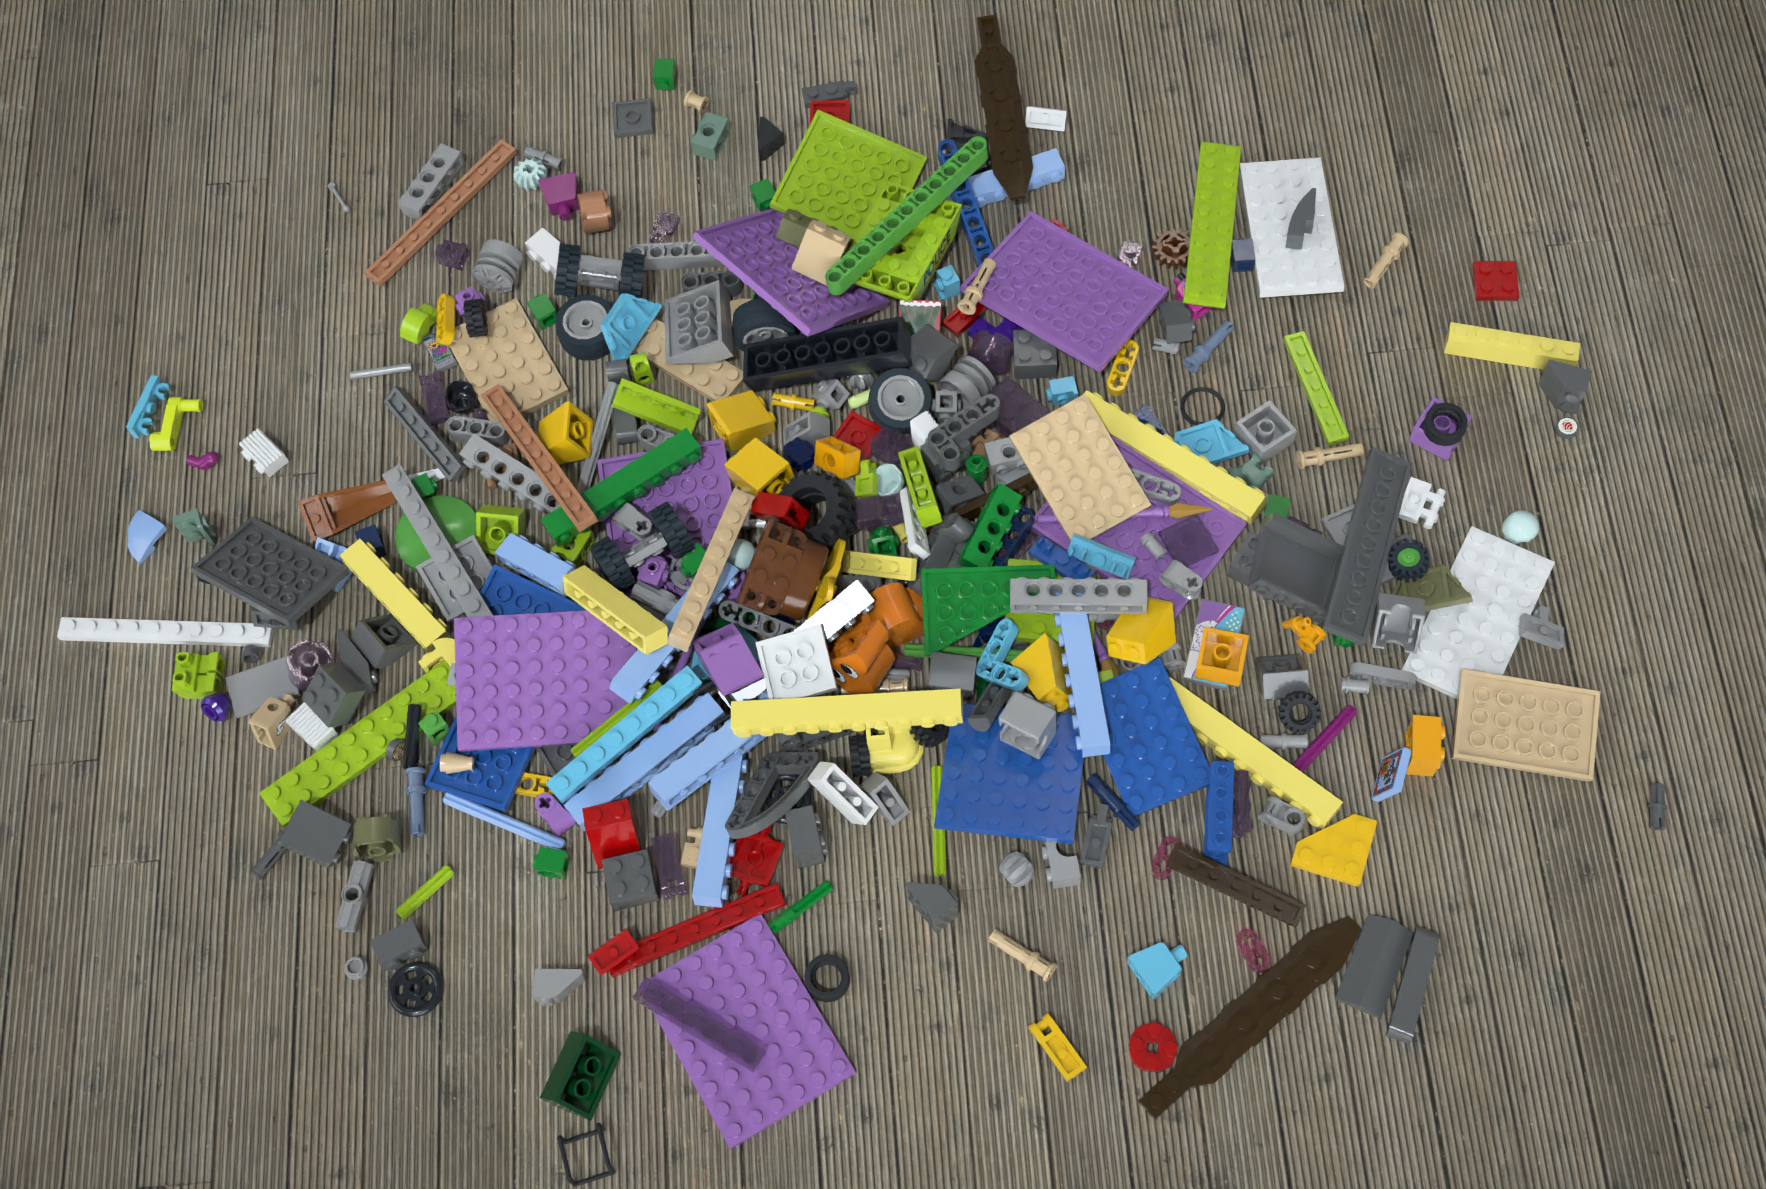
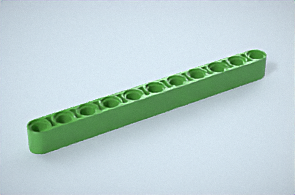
[825,136,988,295]

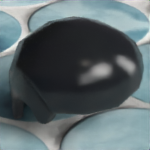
[445,380,478,414]

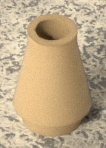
[440,752,474,774]

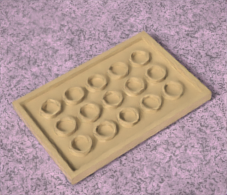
[449,298,570,422]
[1009,394,1151,542]
[1451,669,1601,782]

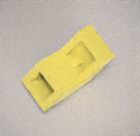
[418,638,455,673]

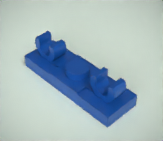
[1028,536,1095,579]

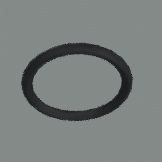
[1180,387,1225,426]

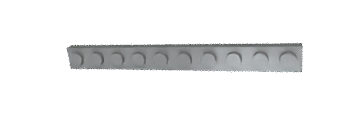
[382,463,494,617]

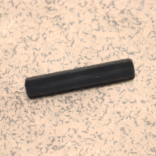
[403,704,421,769]

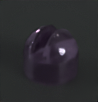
[473,407,488,420]

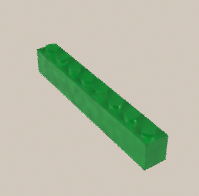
[540,428,703,547]

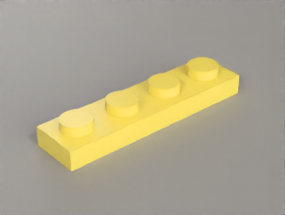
[842,550,917,581]

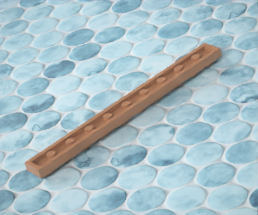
[364,139,517,287]
[481,384,598,533]

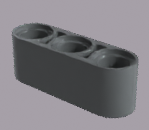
[681,270,742,297]

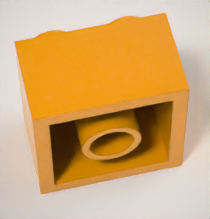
[1194,627,1249,687]
[1405,715,1445,777]

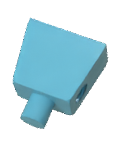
[1127,942,1188,1000]

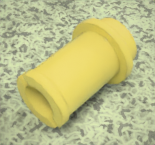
[889,515,908,544]

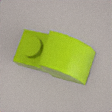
[400,303,437,345]

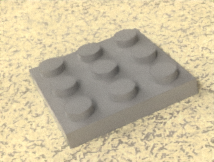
[416,535,492,623]

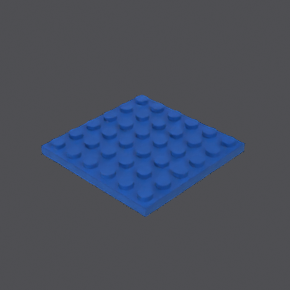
[934,704,1084,844]

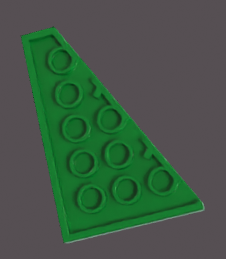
[920,564,1055,657]

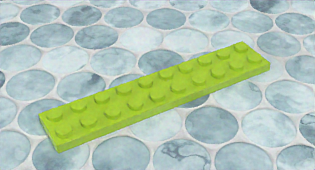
[1183,141,1241,309]
[259,660,456,828]

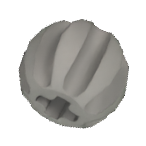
[847,371,878,390]
[999,852,1034,887]

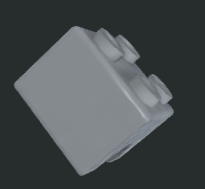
[1371,592,1425,654]
[999,691,1056,759]

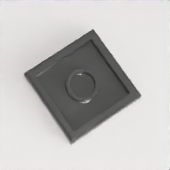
[612,98,654,138]

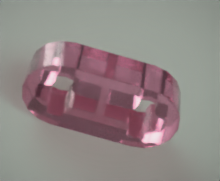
[1151,836,1181,880]
[1236,929,1271,973]

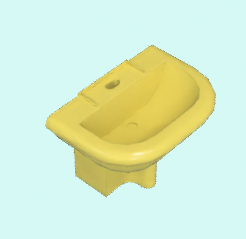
[866,727,924,775]

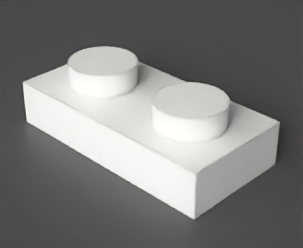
[1025,106,1067,131]

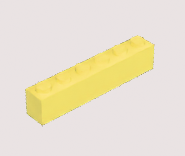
[1444,322,1580,370]
[340,539,449,652]
[563,565,668,655]

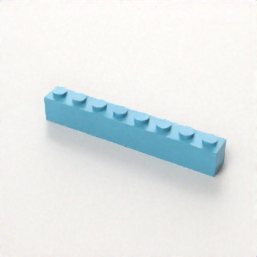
[546,666,702,804]

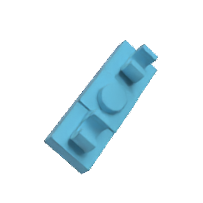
[126,375,171,439]
[1067,533,1136,579]

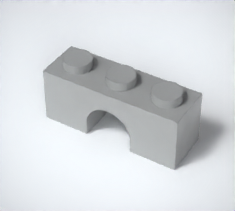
[1041,841,1081,889]

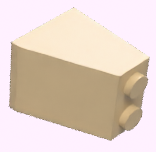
[791,220,851,286]

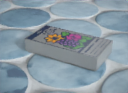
[422,333,458,373]

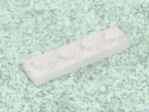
[900,487,930,560]

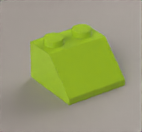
[476,504,525,555]

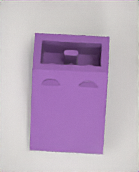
[692,623,764,696]

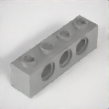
[398,143,465,220]
[984,437,1027,476]

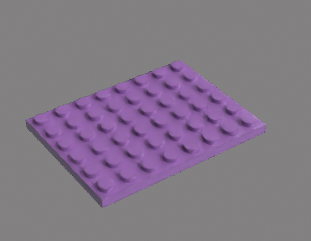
[693,208,890,336]
[960,211,1169,373]
[1031,435,1247,621]
[597,438,745,603]
[454,610,641,752]
[638,914,856,1150]

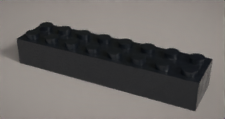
[743,316,911,392]

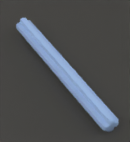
[443,792,566,850]

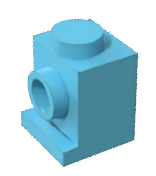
[933,265,961,301]
[1045,376,1078,405]

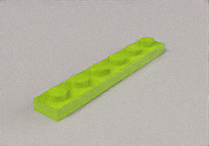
[1283,331,1349,446]

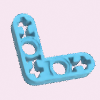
[976,618,1029,691]

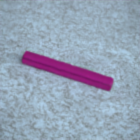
[1292,705,1357,773]

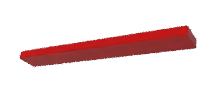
[609,883,786,978]

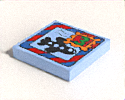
[1371,747,1411,802]

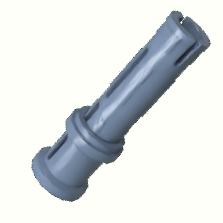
[1182,320,1234,373]
[405,767,426,837]

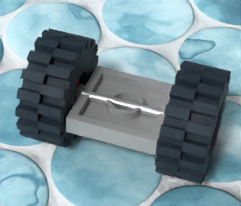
[554,243,645,298]
[589,501,695,591]

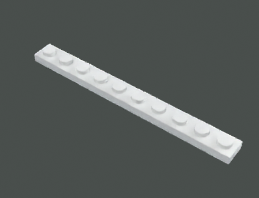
[57,617,274,647]

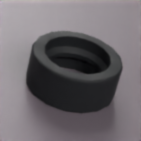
[1423,402,1468,446]
[804,954,850,1003]

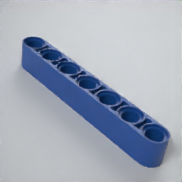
[937,139,994,268]

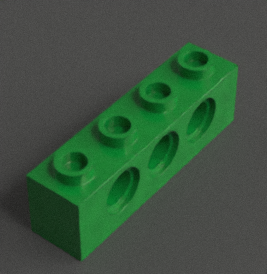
[956,483,1022,567]

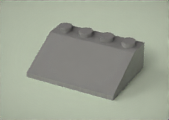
[664,280,733,364]

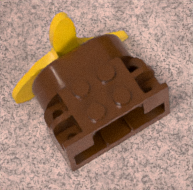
[735,519,846,621]

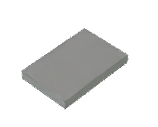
[225,656,301,718]

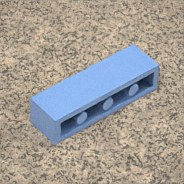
[495,533,577,597]

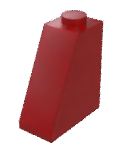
[750,492,810,532]

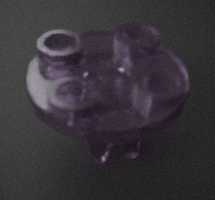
[869,428,912,466]

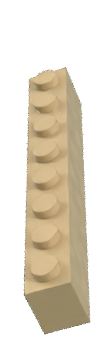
[668,488,755,652]

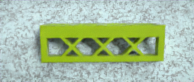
[611,378,701,434]

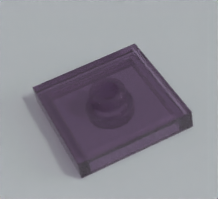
[1158,514,1219,567]

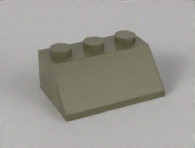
[776,208,845,247]

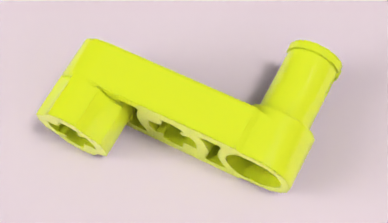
[149,397,203,451]

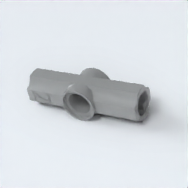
[629,580,679,616]
[335,860,374,933]

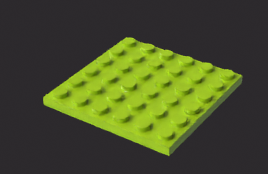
[770,110,927,243]

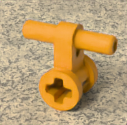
[1282,616,1326,654]

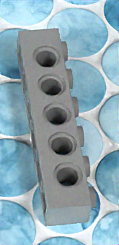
[459,433,561,513]
[1010,577,1147,614]

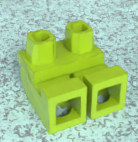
[172,652,226,699]

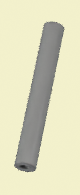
[350,363,413,380]

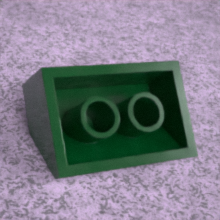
[540,1031,621,1121]

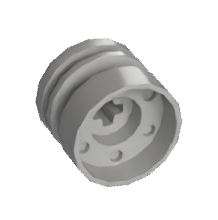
[471,239,524,293]
[939,356,996,410]

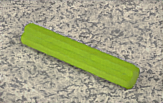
[396,865,454,919]

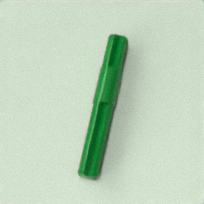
[767,880,833,935]

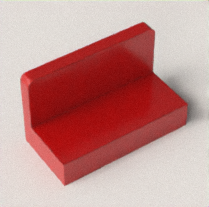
[586,928,640,976]

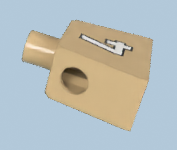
[249,693,295,750]

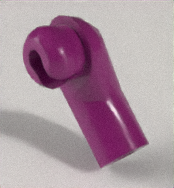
[187,451,219,470]

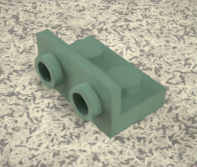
[172,509,217,546]

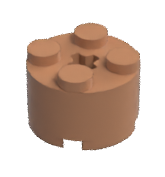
[577,189,613,234]

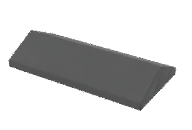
[1334,914,1413,1019]

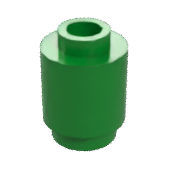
[966,454,988,485]

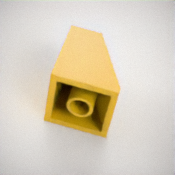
[706,390,776,451]
[537,401,593,465]
[724,437,795,500]
[1106,597,1176,664]
[1010,633,1071,713]

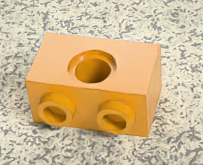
[814,436,861,479]

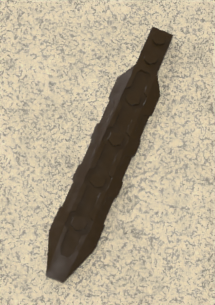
[974,15,1033,200]
[1138,916,1362,1120]

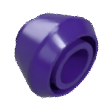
[201,693,230,722]

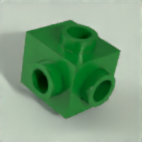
[867,526,899,556]

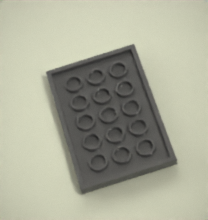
[191,517,349,627]

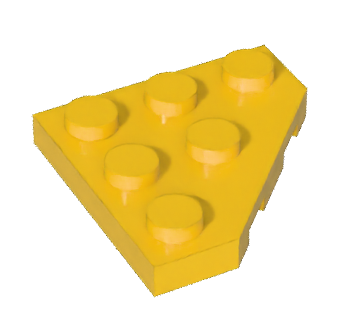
[1290,814,1377,887]

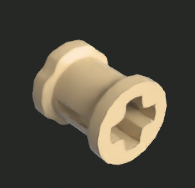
[684,90,710,114]

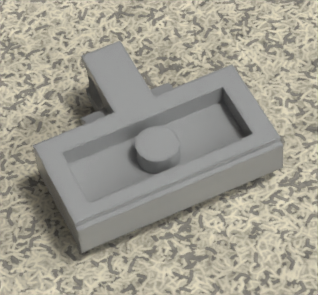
[1519,605,1564,650]

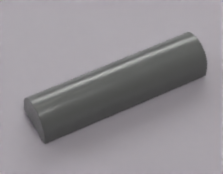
[967,662,1018,732]

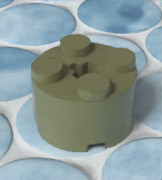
[353,814,400,862]

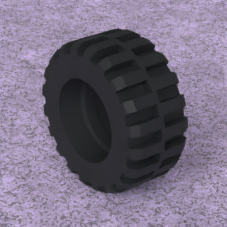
[777,472,857,556]

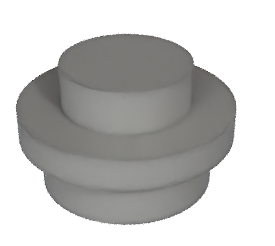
[344,956,368,980]

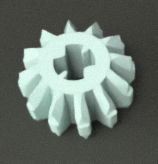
[514,157,548,192]

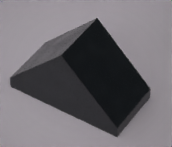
[758,117,785,161]

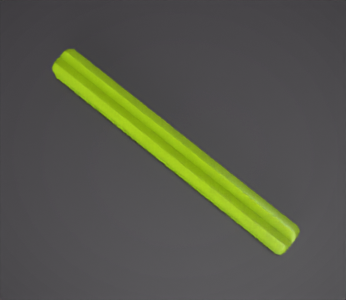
[571,680,663,758]
[931,766,946,876]

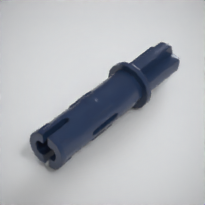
[1085,773,1140,831]

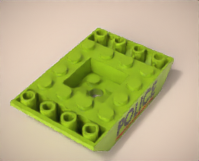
[848,181,962,303]

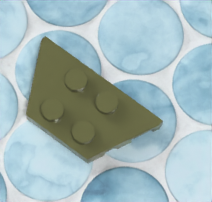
[1392,565,1473,611]

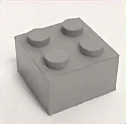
[1234,400,1297,465]

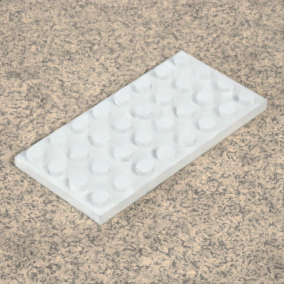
[1239,157,1344,298]
[1402,526,1555,699]

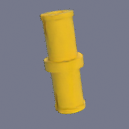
[772,392,816,411]

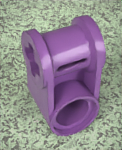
[535,793,576,837]

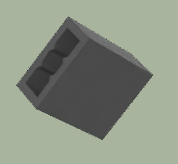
[278,800,352,868]

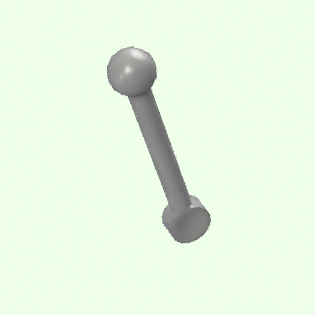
[328,182,350,213]

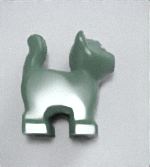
[1227,453,1274,489]

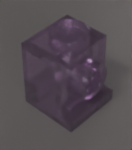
[435,240,470,271]

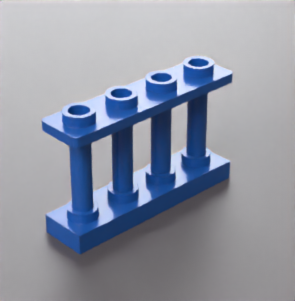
[1203,760,1234,867]

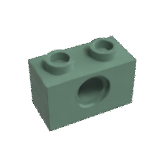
[691,112,731,161]

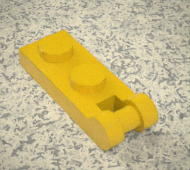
[1028,1013,1087,1082]

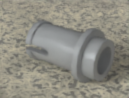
[1153,337,1181,356]
[1140,532,1168,560]
[1340,676,1370,695]

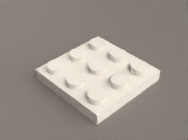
[755,624,838,699]

